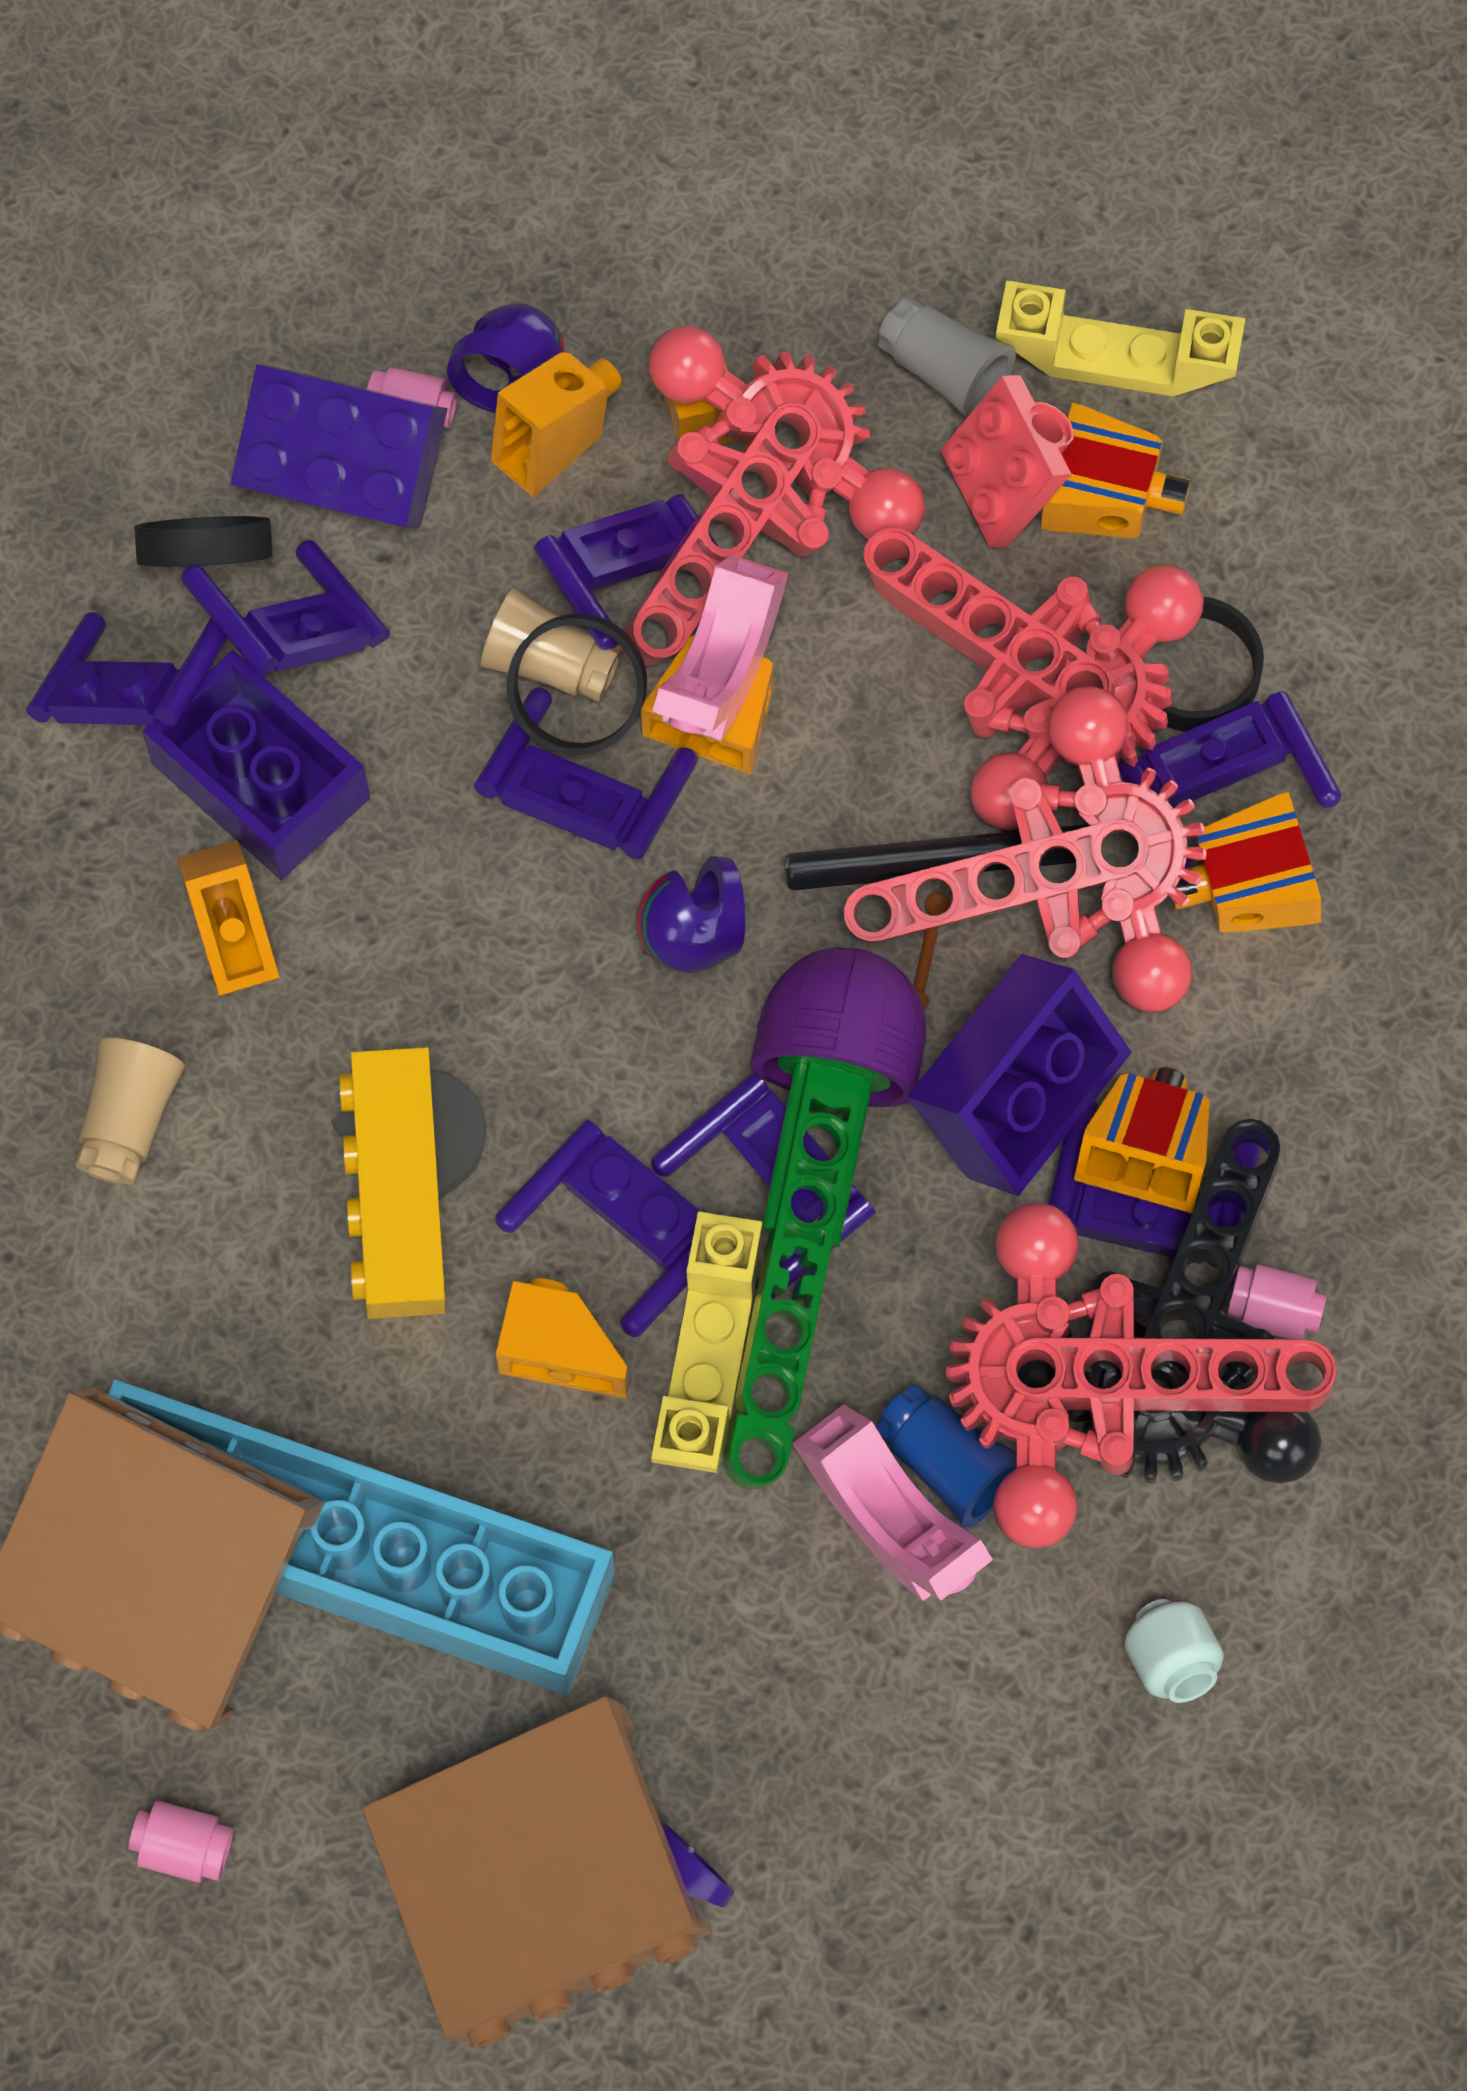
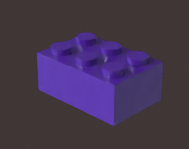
[230,364,448,527]
[142,650,370,880]
[907,954,1132,1196]

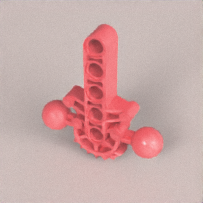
[623,326,925,666]
[864,528,1204,831]
[844,686,1206,1013]
[946,1202,1337,1549]

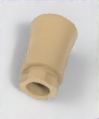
[481,587,623,702]
[75,1038,185,1185]

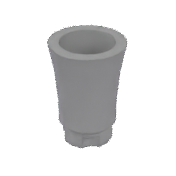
[878,297,1016,418]

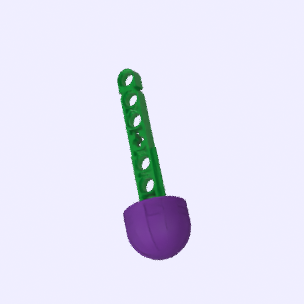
[724,947,926,1489]

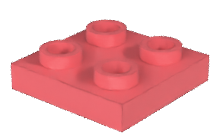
[940,375,1074,548]

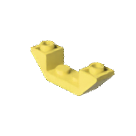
[996,280,1246,396]
[651,1212,763,1473]

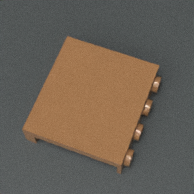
[0,1386,325,1731]
[362,1696,713,2048]

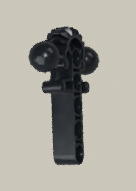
[1017,1119,1322,1484]

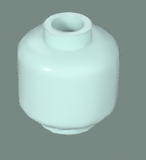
[1124,1599,1224,1703]

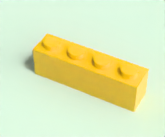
[339,1047,445,1319]

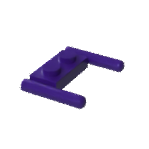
[534,494,719,650]
[181,540,390,676]
[26,612,227,726]
[474,688,698,859]
[1118,691,1341,869]
[651,1072,876,1300]
[1048,1100,1261,1268]
[495,1119,701,1337]

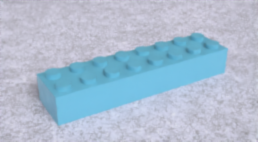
[108,1379,615,1697]

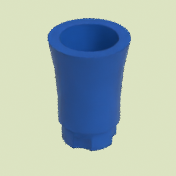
[876,1384,1016,1528]

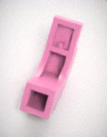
[652,554,789,740]
[792,1404,993,1601]

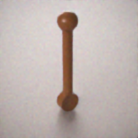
[913,892,950,1010]

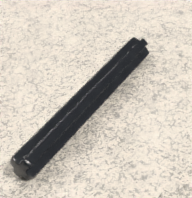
[785,824,1089,890]

